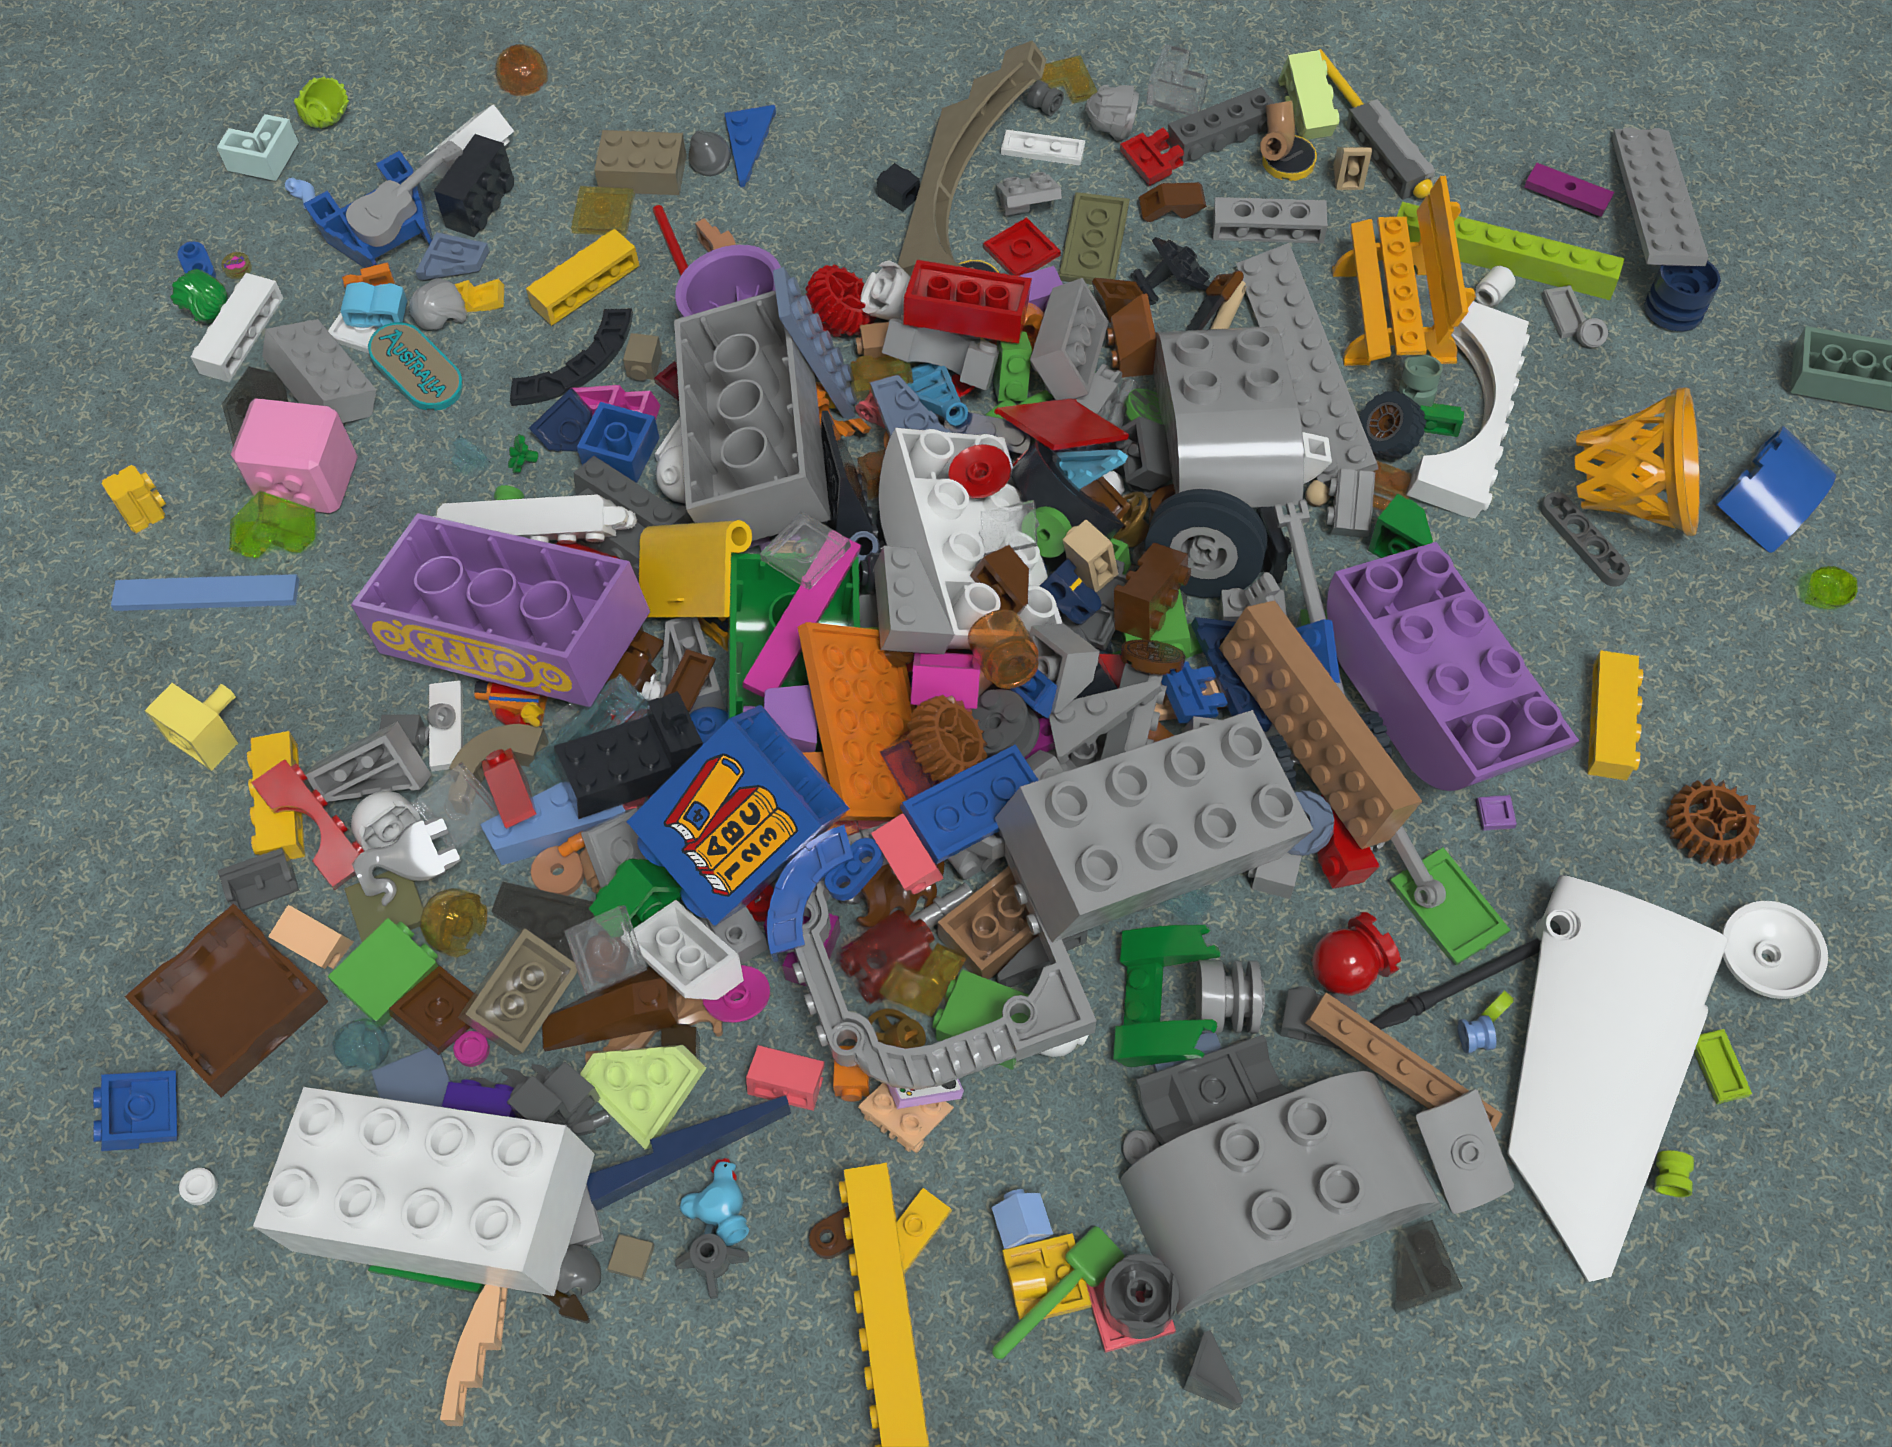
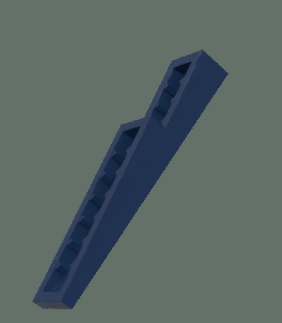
[587,1095,791,1211]

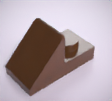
[1092,277,1143,323]

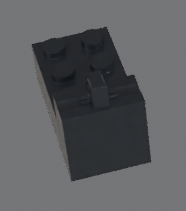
[554,691,703,819]

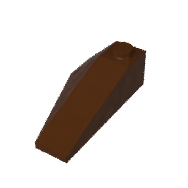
[542,966,679,1052]

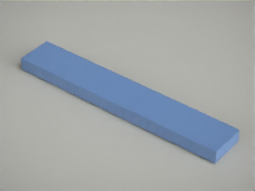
[111,574,300,611]

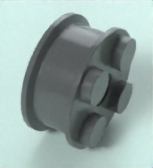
[971,689,1040,761]

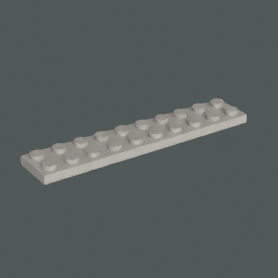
[1236,243,1379,487]

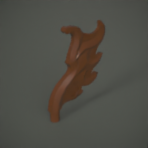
[856,861,945,927]

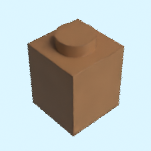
[856,322,899,364]

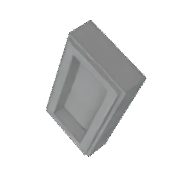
[1542,285,1586,339]

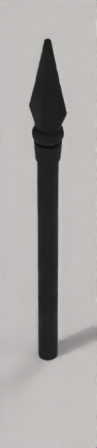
[1370,927,1561,1030]

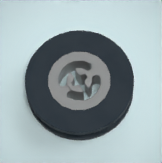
[1145,489,1267,598]

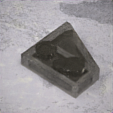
[1394,1220,1463,1314]

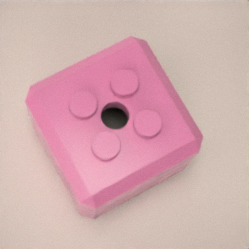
[231,398,358,513]

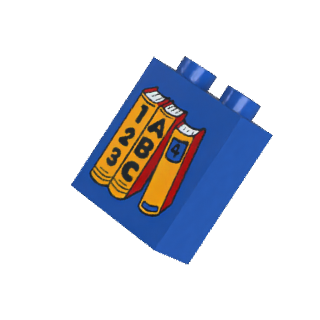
[626,705,850,926]

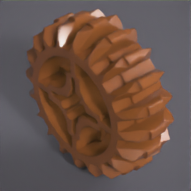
[907,695,988,783]
[1666,778,1760,866]

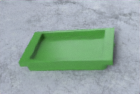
[1390,847,1510,965]

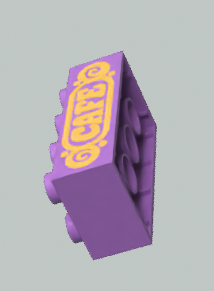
[351,513,650,707]

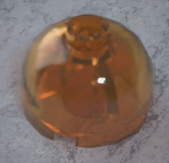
[495,44,549,96]

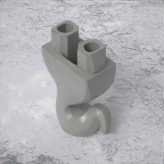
[352,817,461,906]

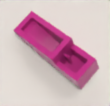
[570,385,661,420]

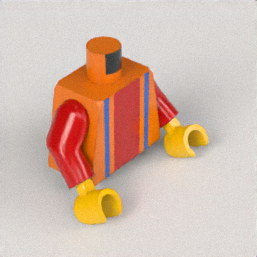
[474,681,548,727]

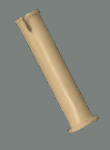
[1210,281,1247,329]

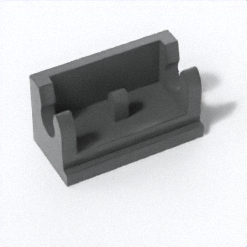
[217,848,300,911]

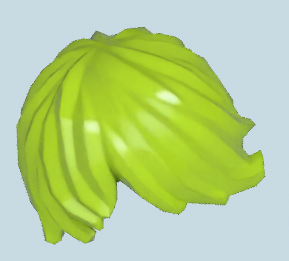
[294,76,349,129]

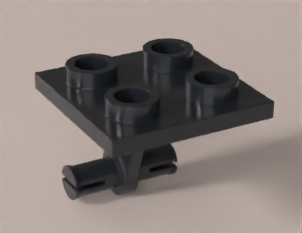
[1130,237,1211,305]

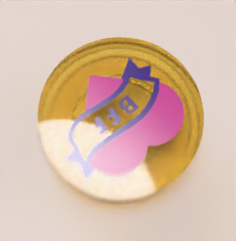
[221,252,252,279]

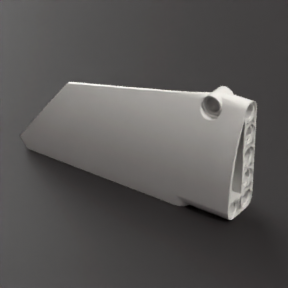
[1507,875,1728,1282]

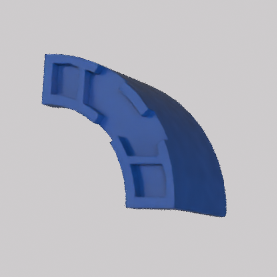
[1716,425,1836,553]
[767,825,854,962]

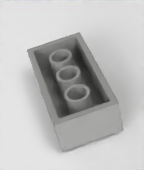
[1030,278,1109,400]
[262,319,376,423]

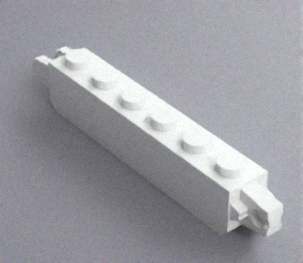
[432,494,638,544]

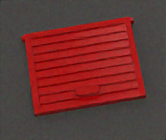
[994,398,1129,450]

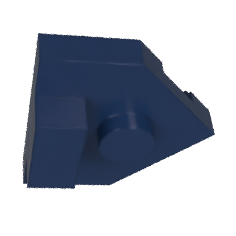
[529,388,592,451]

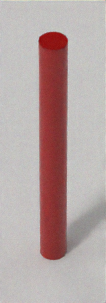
[652,205,688,276]

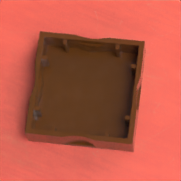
[124,903,328,1098]

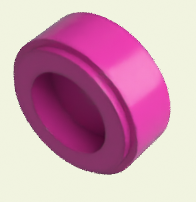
[453,1031,490,1067]

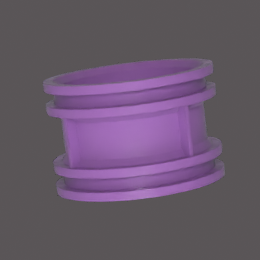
[675,245,781,317]

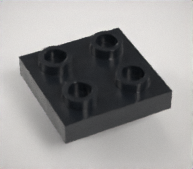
[1256,506,1292,584]

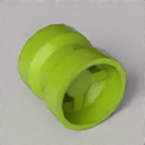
[1654,1150,1694,1198]

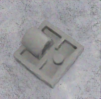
[996,172,1062,216]

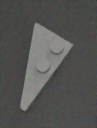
[1049,679,1162,764]

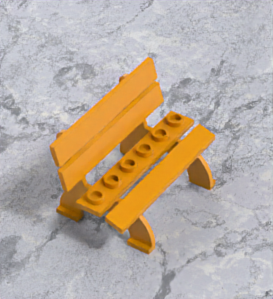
[1332,176,1476,366]

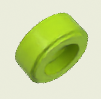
[1481,990,1514,1022]

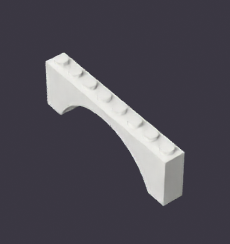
[1407,301,1530,518]

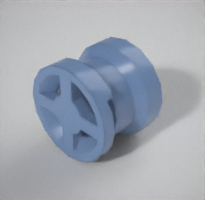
[1458,1015,1496,1054]

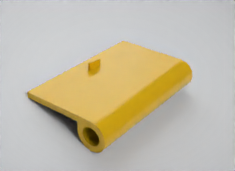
[639,520,752,618]

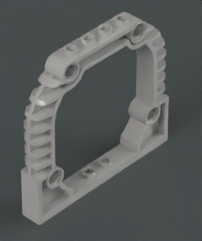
[787,822,1097,1090]

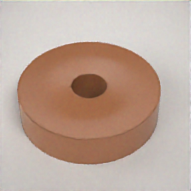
[531,846,585,898]

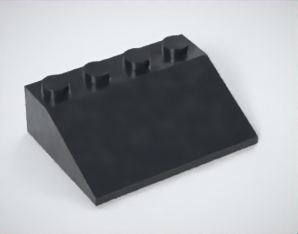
[821,411,877,555]

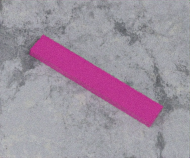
[743,532,861,697]

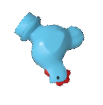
[680,1158,749,1246]

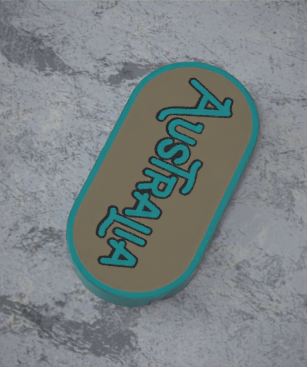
[368,322,463,411]

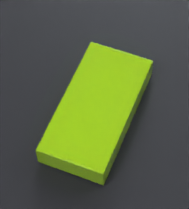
[1694,1029,1752,1104]

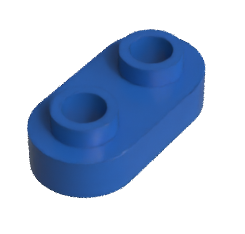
[177,241,216,278]
[825,838,884,901]

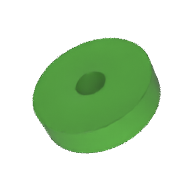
[1022,506,1072,558]

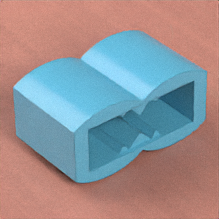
[340,282,407,328]

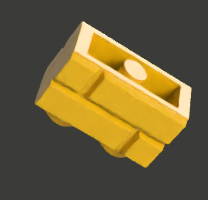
[101,465,166,533]

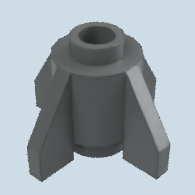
[675,1224,749,1299]

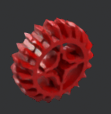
[805,264,877,336]

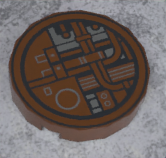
[1120,639,1186,675]

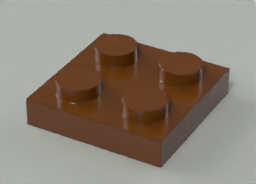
[389,966,474,1055]

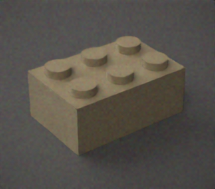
[594,130,687,195]
[457,928,580,1056]

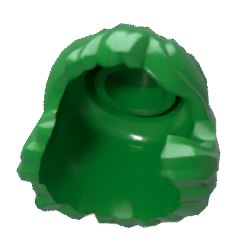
[170,269,228,324]

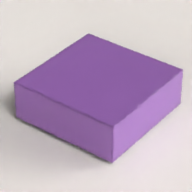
[1476,795,1517,831]

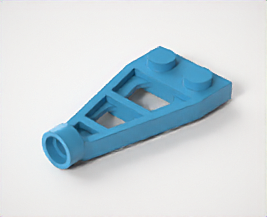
[898,363,968,426]

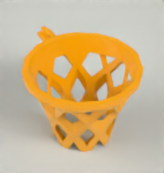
[1575,387,1700,536]

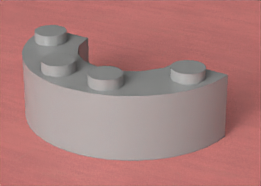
[882,314,999,390]

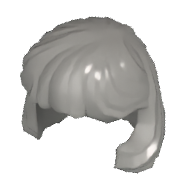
[409,278,467,330]

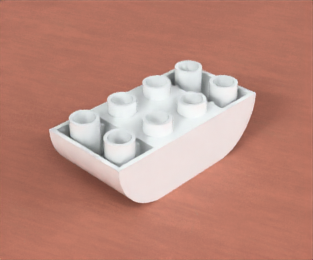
[879,428,1062,651]

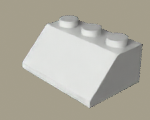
[418,104,514,178]
[622,900,744,1000]

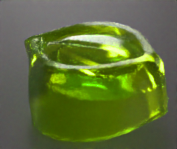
[1804,566,1858,609]

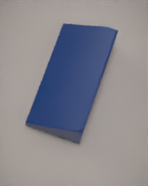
[1000,654,1057,718]

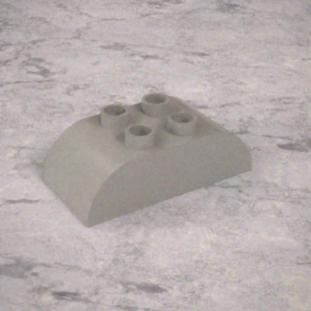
[1153,326,1304,507]
[1120,1071,1441,1315]

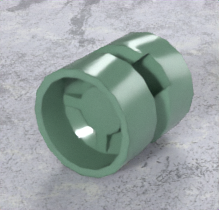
[1398,355,1443,407]

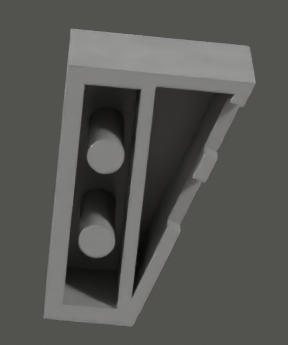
[874,546,955,654]
[660,617,725,714]
[305,721,432,802]

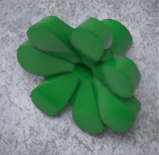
[508,434,538,473]

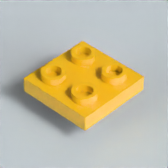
[1002,1233,1092,1321]

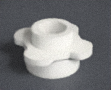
[641,674,661,709]

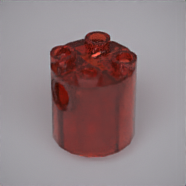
[839,909,936,1005]

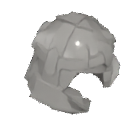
[1085,85,1139,141]

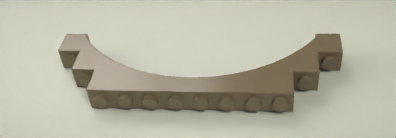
[898,40,1047,277]

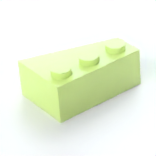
[1278,50,1339,140]

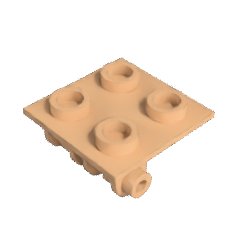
[858,1083,954,1153]

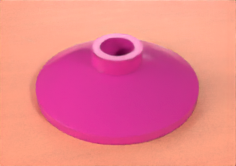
[702,965,770,1022]

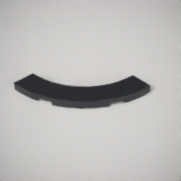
[510,308,633,406]

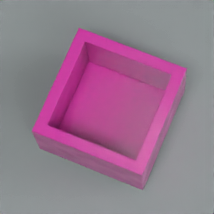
[911,652,980,709]

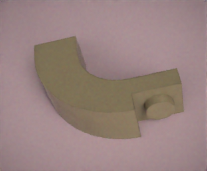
[449,724,549,815]

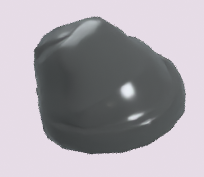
[688,130,731,176]

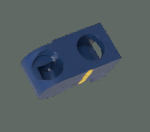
[1040,558,1101,624]

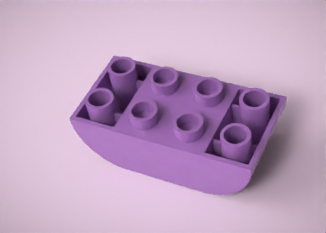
[1327,542,1579,791]

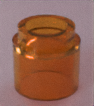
[967,609,1039,689]

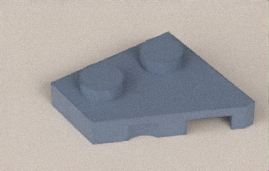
[416,232,490,280]

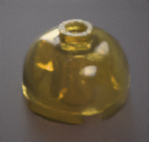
[420,888,488,957]

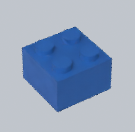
[577,402,660,483]

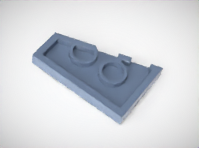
[870,375,952,438]

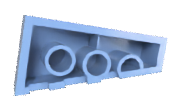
[480,782,626,865]

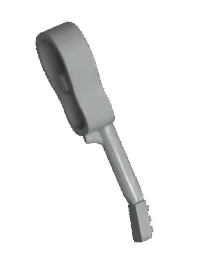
[346,141,463,247]

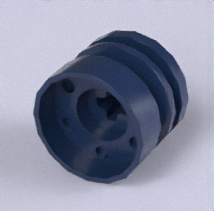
[1644,261,1721,331]

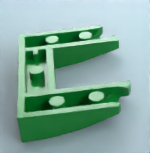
[1113,925,1221,1067]

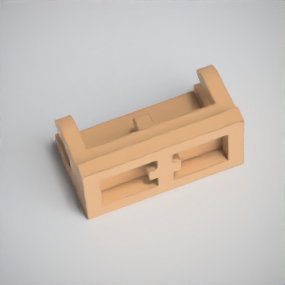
[268,905,354,969]

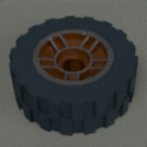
[1359,391,1426,461]

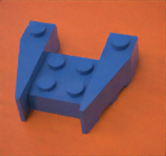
[303,151,433,268]

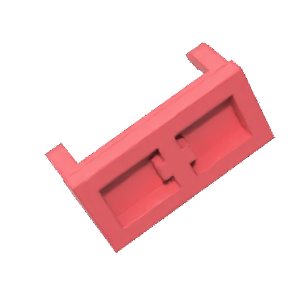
[871,813,944,894]
[746,1045,824,1111]

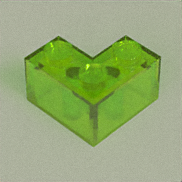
[229,491,315,558]

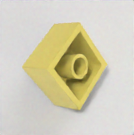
[145,683,238,771]

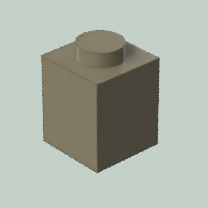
[623,333,662,381]

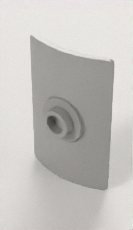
[1416,1089,1514,1214]

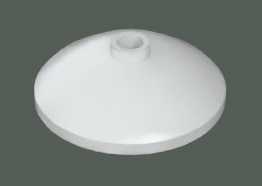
[1722,901,1828,999]

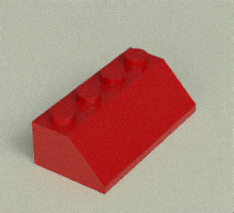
[903,260,1032,344]

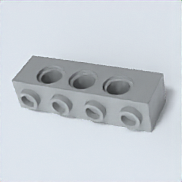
[1213,197,1328,244]

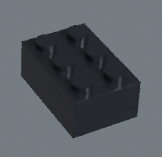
[434,134,514,237]

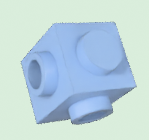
[992,1189,1053,1249]

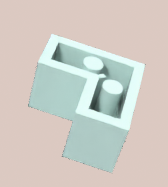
[217,114,299,181]

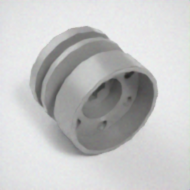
[1195,960,1265,1034]

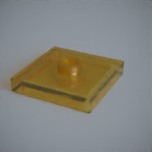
[571,186,635,236]

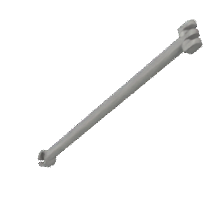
[1274,499,1385,852]
[1245,572,1446,908]

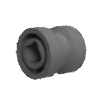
[1027,80,1064,116]

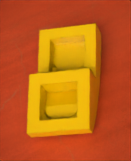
[454,278,505,312]

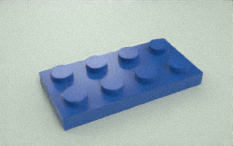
[900,744,1039,864]

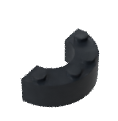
[1011,440,1124,540]

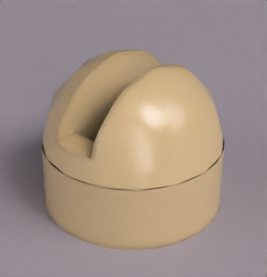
[1305,480,1331,506]

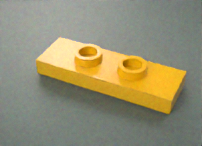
[897,1188,952,1274]

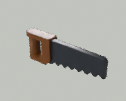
[1186,271,1244,331]

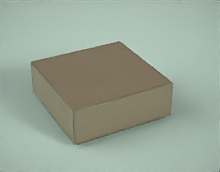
[607,1234,655,1281]

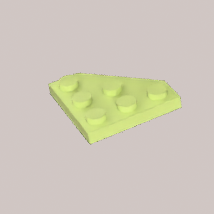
[580,1045,706,1150]

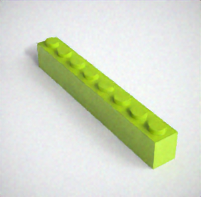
[1397,202,1624,300]

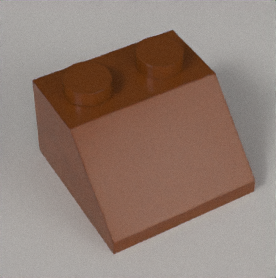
[1106,294,1157,378]

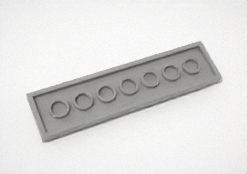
[1612,127,1708,266]

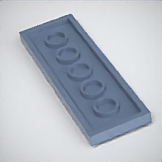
[773,267,857,419]

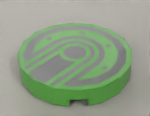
[1124,388,1163,425]

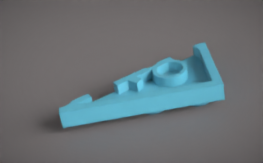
[1056,449,1128,489]

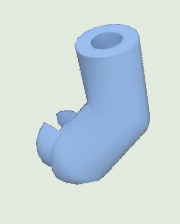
[285,177,316,209]

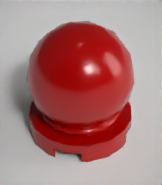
[1311,912,1401,996]

